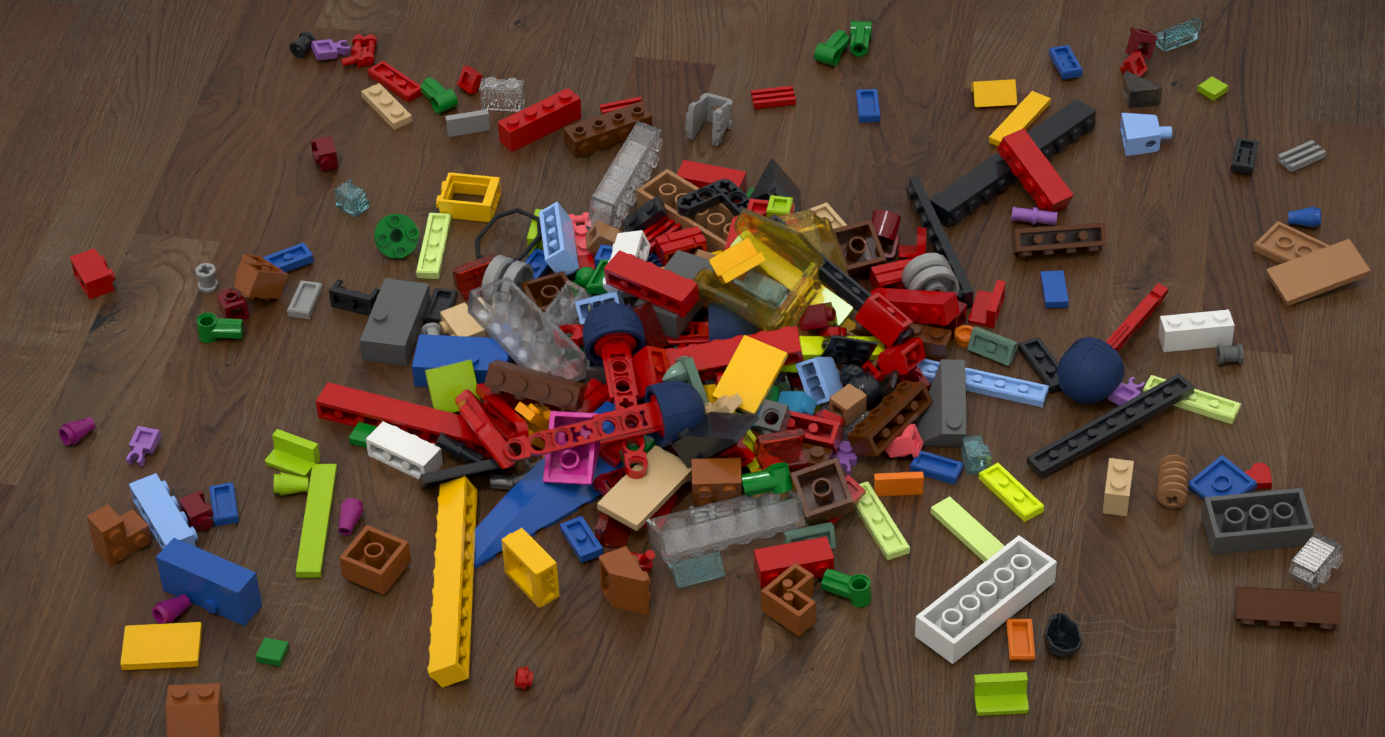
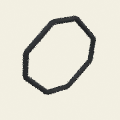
[475,208,542,263]

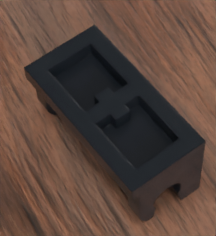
[329,279,380,316]

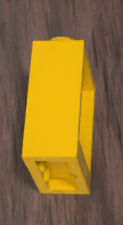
[436,173,501,222]
[501,528,560,608]

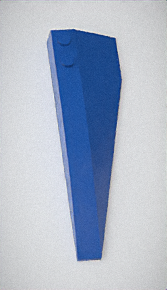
[474,401,664,570]

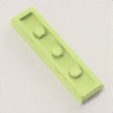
[416,213,452,279]
[1142,375,1241,424]
[854,481,910,561]
[931,496,1004,562]

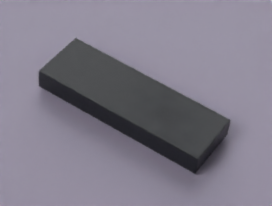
[1018,337,1062,394]

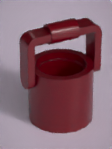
[871,210,901,260]

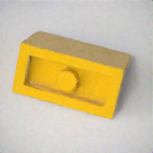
[971,79,1017,108]
[709,238,766,285]

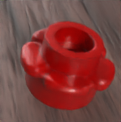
[514,666,533,691]

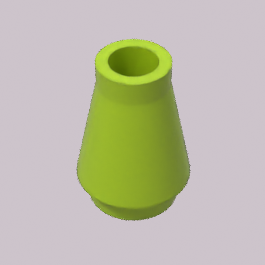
[273,472,308,496]

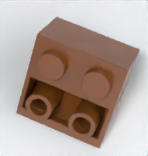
[598,546,652,615]

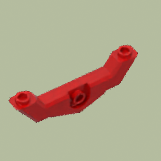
[455,390,517,469]

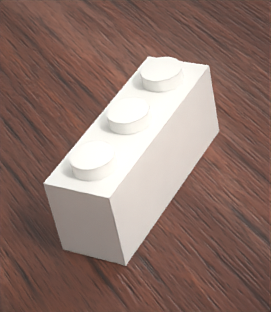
[603,230,651,298]
[1158,309,1235,352]
[366,421,443,479]

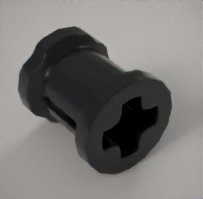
[289,31,316,58]

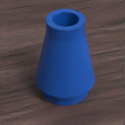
[1288,206,1321,228]

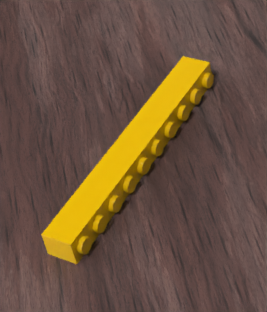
[427,475,477,688]

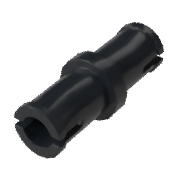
[435,432,484,464]

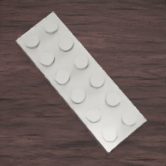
[915,535,1057,664]

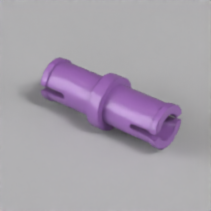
[1011,207,1057,226]

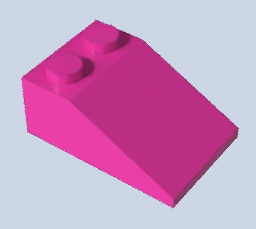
[543,411,603,485]

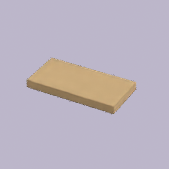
[597,445,692,531]

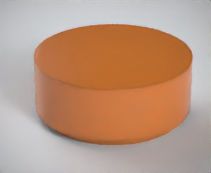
[954,325,974,347]

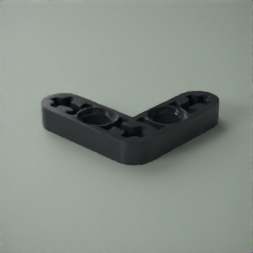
[677,179,750,217]

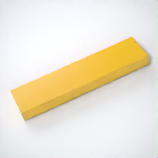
[989,91,1051,146]

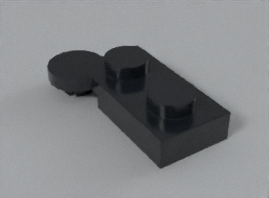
[621,196,667,233]

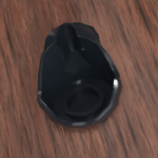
[840,363,881,407]
[1044,613,1082,657]

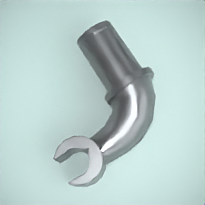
[490,457,541,490]

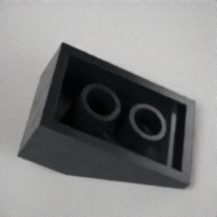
[749,159,801,222]
[671,412,760,468]

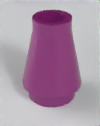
[58,417,96,446]
[338,498,364,536]
[152,594,191,624]

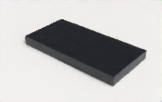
[419,453,519,490]

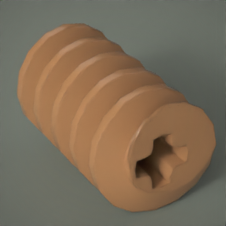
[1157,455,1190,509]

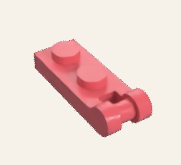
[568,212,596,260]

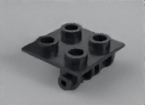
[820,335,878,367]

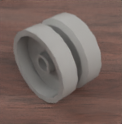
[901,253,960,295]
[481,255,534,312]

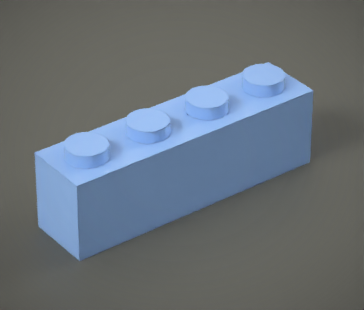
[539,201,579,276]
[129,473,198,550]

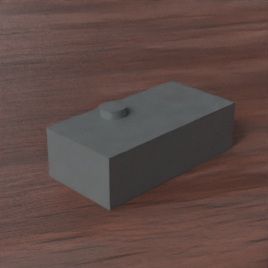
[634,250,720,339]
[360,278,431,366]
[1201,488,1314,555]

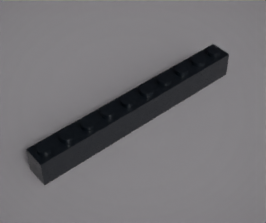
[929,99,1096,228]

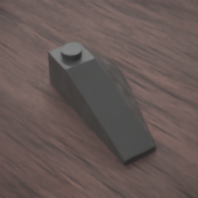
[917,359,966,447]

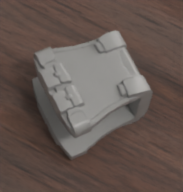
[685,93,733,146]

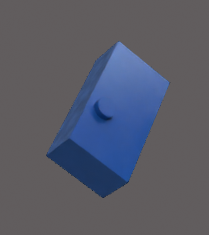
[412,334,513,387]
[156,538,262,626]

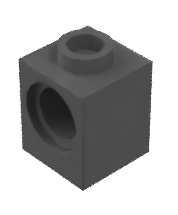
[756,399,791,440]

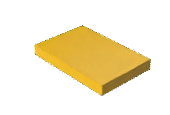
[712,335,788,414]
[120,622,202,670]

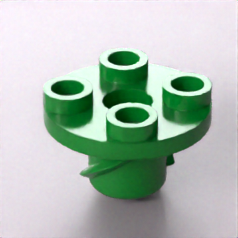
[374,214,419,258]

